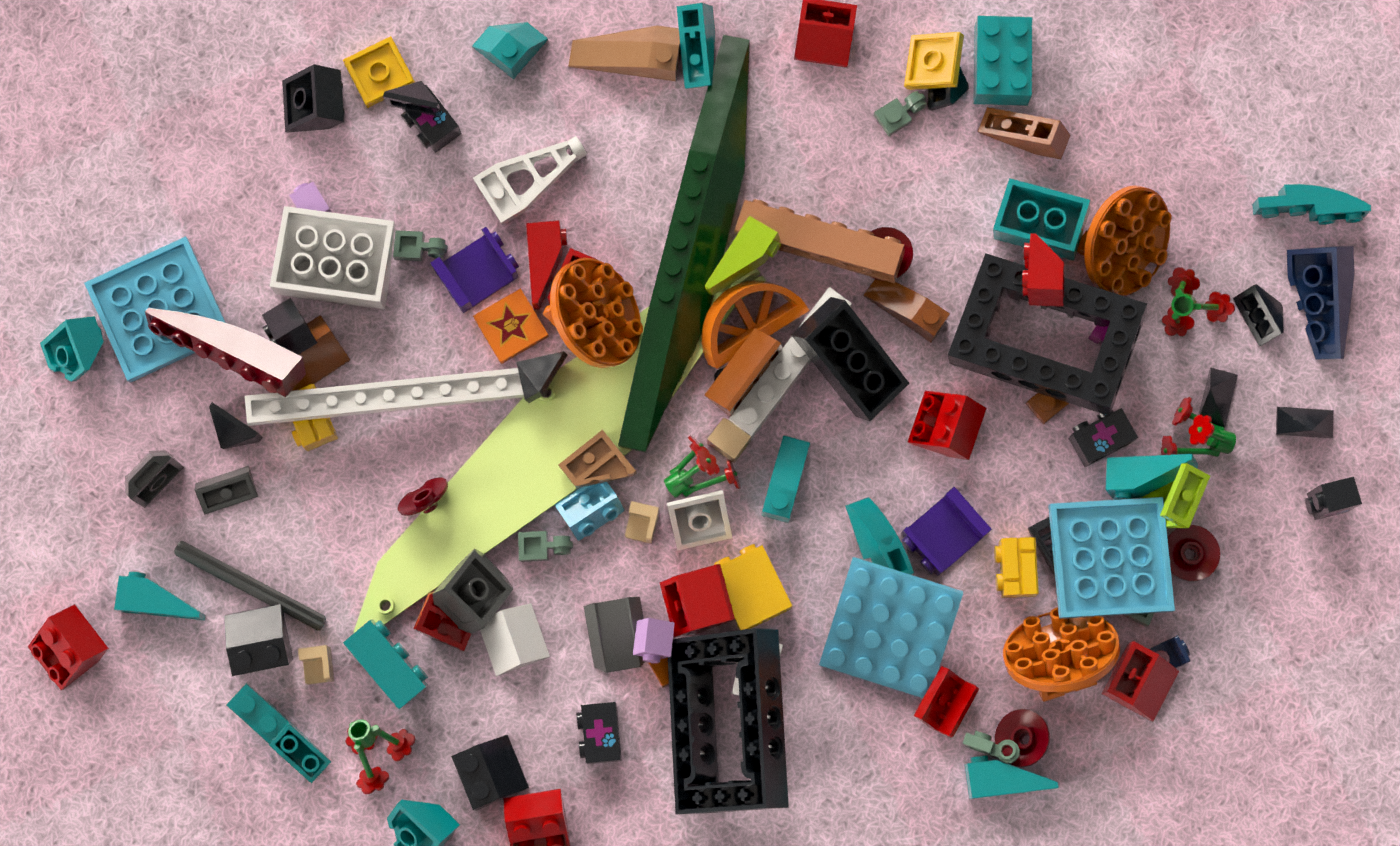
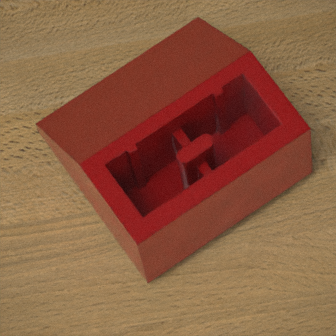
[794,0,857,68]
[1022,233,1065,307]
[908,390,987,460]
[660,564,735,638]
[28,604,109,691]
[1102,641,1179,722]
[503,788,571,846]

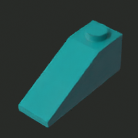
[676,3,715,89]
[761,435,810,523]
[1106,454,1198,500]
[114,572,206,620]
[964,755,1059,799]

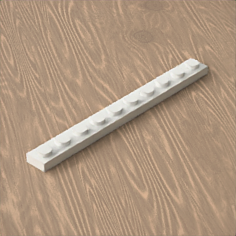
[245,368,524,426]

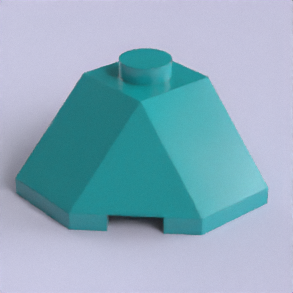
[472,22,548,80]
[40,316,104,382]
[387,799,460,846]

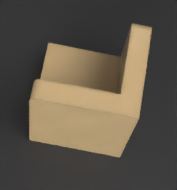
[707,418,751,463]
[625,501,660,544]
[298,645,334,685]

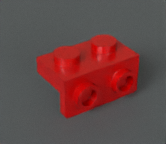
[914,666,979,738]

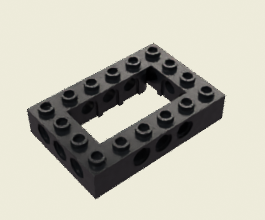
[948,253,1147,416]
[668,628,789,815]

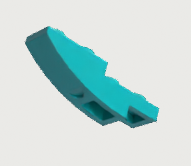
[1252,184,1371,225]
[845,497,914,575]
[226,683,331,784]

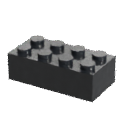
[791,297,910,422]

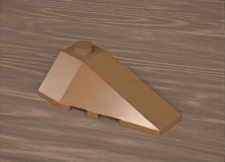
[568,26,681,81]

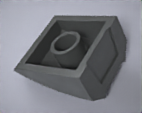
[125,450,184,508]
[432,548,513,634]
[583,597,645,673]

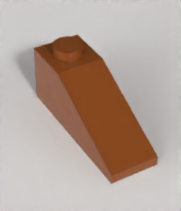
[978,107,1071,160]
[863,279,950,343]

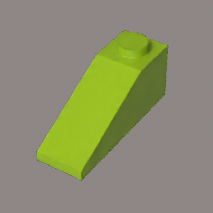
[705,216,781,296]

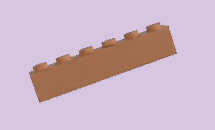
[734,199,905,283]

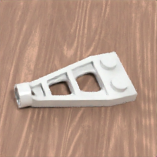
[473,136,587,226]

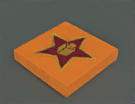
[473,288,549,364]

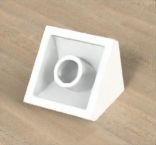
[667,490,732,551]
[480,603,550,677]

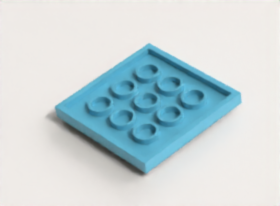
[84,237,226,383]
[1048,497,1175,619]
[819,557,963,698]

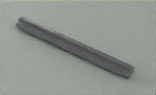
[174,541,326,630]

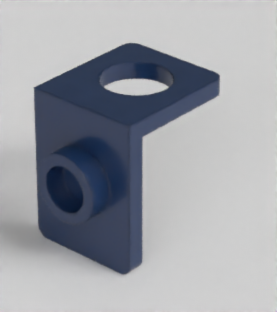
[1150,635,1191,668]

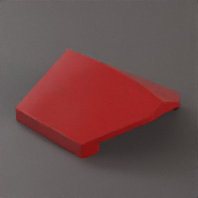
[413,592,471,651]

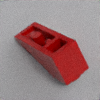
[526,220,568,310]

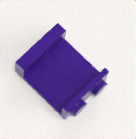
[430,227,519,314]
[901,487,992,576]

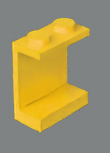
[714,544,793,630]

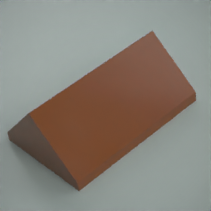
[292,315,350,391]
[704,328,782,417]

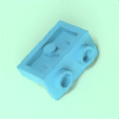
[555,482,625,541]

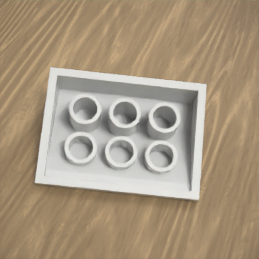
[270,206,395,309]

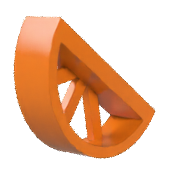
[701,280,810,369]

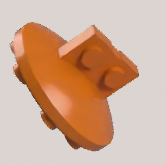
[1077,185,1172,296]
[543,258,643,368]
[1003,608,1120,702]

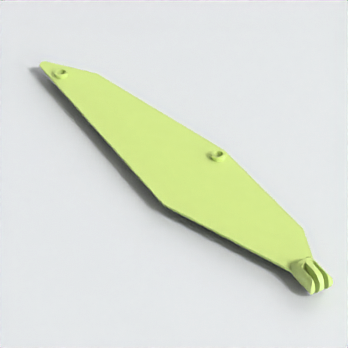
[354,268,766,633]

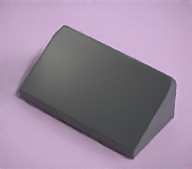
[194,466,258,515]

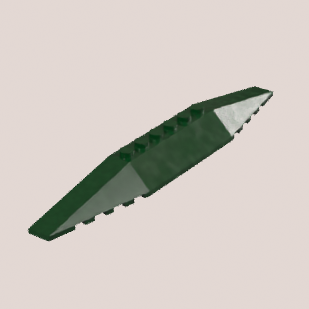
[618,35,750,453]

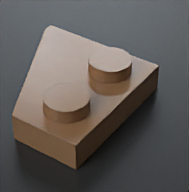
[558,430,637,488]

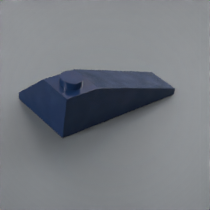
[1287,246,1355,360]

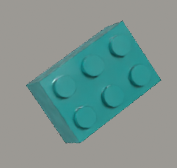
[973,16,1032,106]
[993,178,1090,261]
[343,620,428,709]

